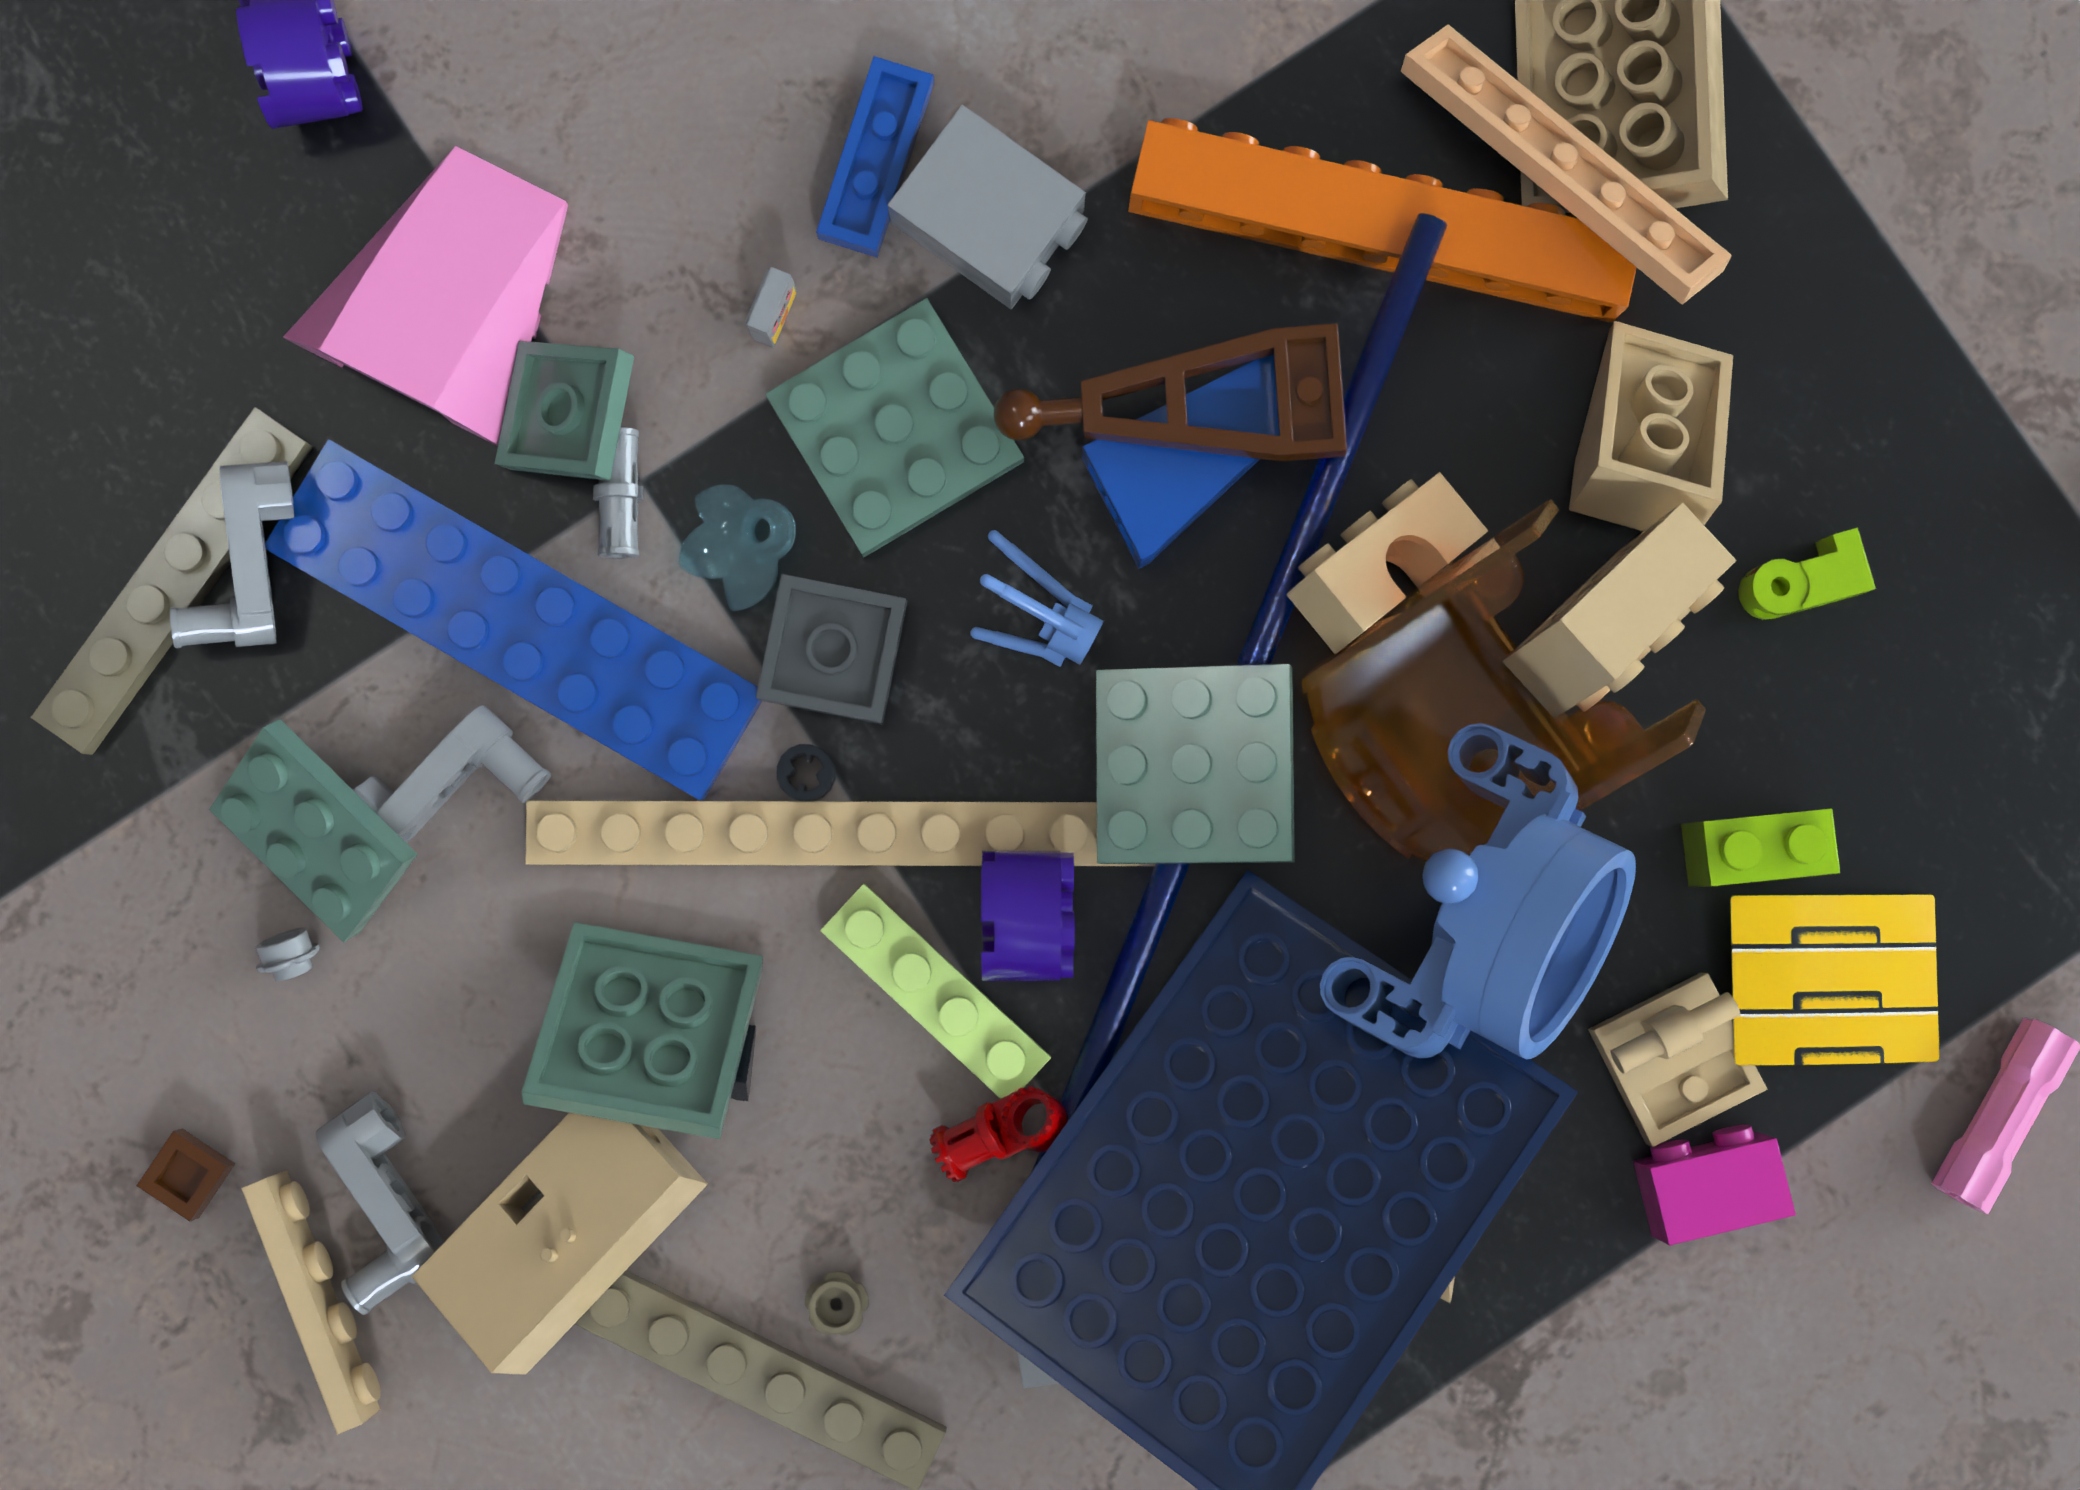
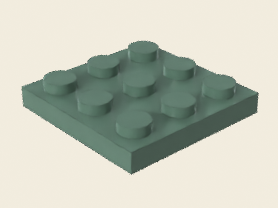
[765,298,1024,558]
[1096,664,1295,864]
[521,922,763,1139]

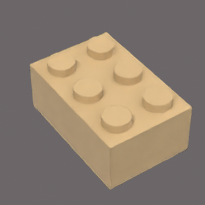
[1502,502,1737,718]

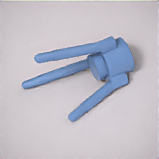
[970,530,1103,667]

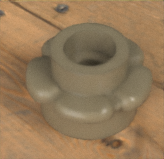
[805,1271,869,1336]

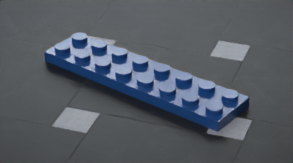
[265,439,762,801]

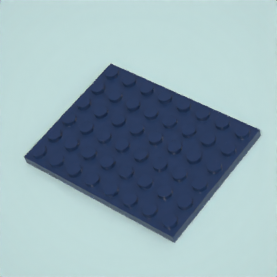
[944,870,1578,1490]

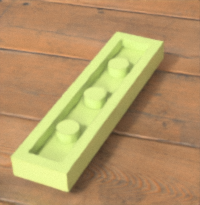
[820,884,1051,1099]

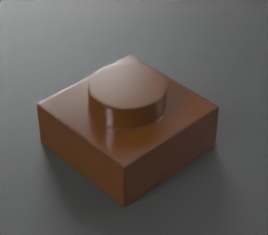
[136,1128,235,1221]

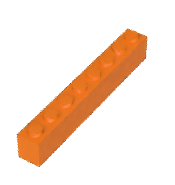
[1128,118,1637,323]

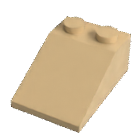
[1569,321,1733,531]

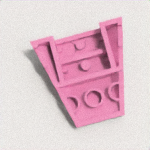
[283,146,568,446]

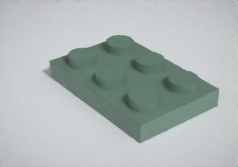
[209,719,418,943]

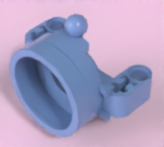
[1320,723,1636,1060]

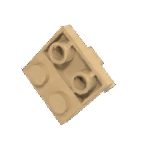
[1588,973,1768,1147]

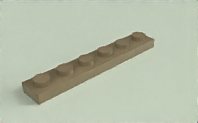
[30,407,314,755]
[575,1270,947,1490]

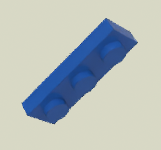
[816,56,934,258]

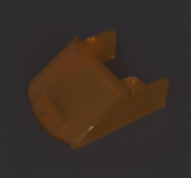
[1302,499,1706,862]

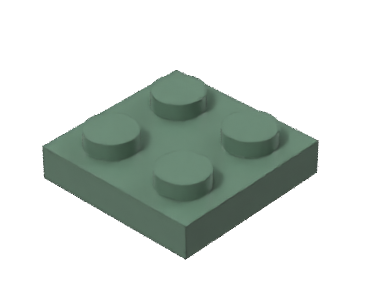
[495,341,634,481]

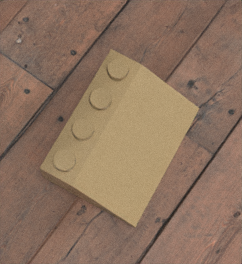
[1515,0,1728,213]

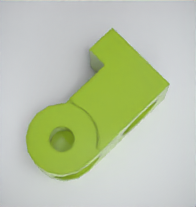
[1738,528,1876,620]

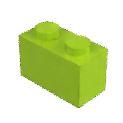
[1681,809,1840,887]

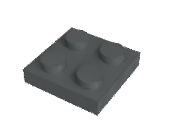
[756,574,908,725]

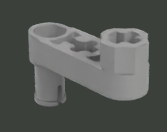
[170,461,295,648]
[353,705,551,843]
[316,1091,445,1315]

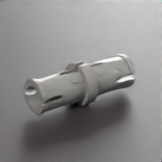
[593,427,644,559]

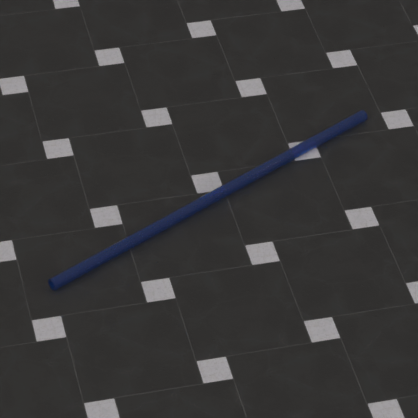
[1032,213,1448,1171]

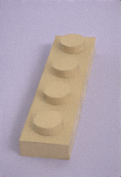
[241,1170,381,1435]

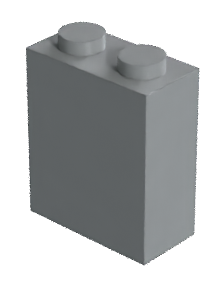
[887,104,1088,310]

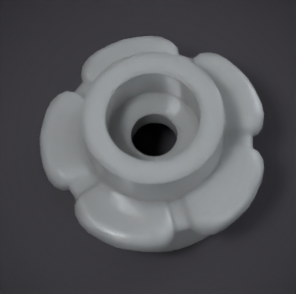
[255,928,320,981]

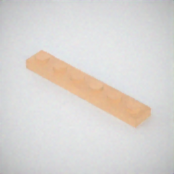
[1401,24,1732,305]

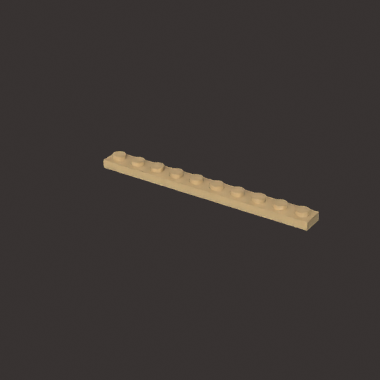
[525,801,1164,867]

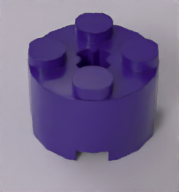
[236,0,362,129]
[981,851,1075,981]

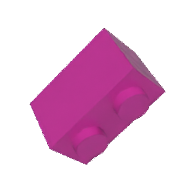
[1633,1125,1796,1246]

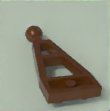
[993,323,1347,461]

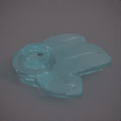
[679,485,796,611]

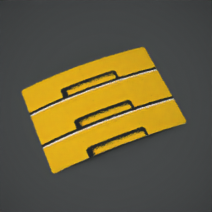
[1730,895,1939,1065]

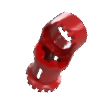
[929,1086,1068,1182]

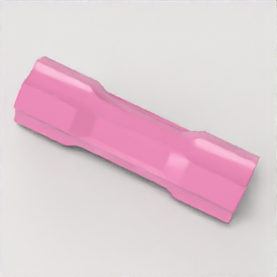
[1931,1018,2080,1214]

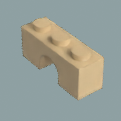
[1286,472,1488,655]

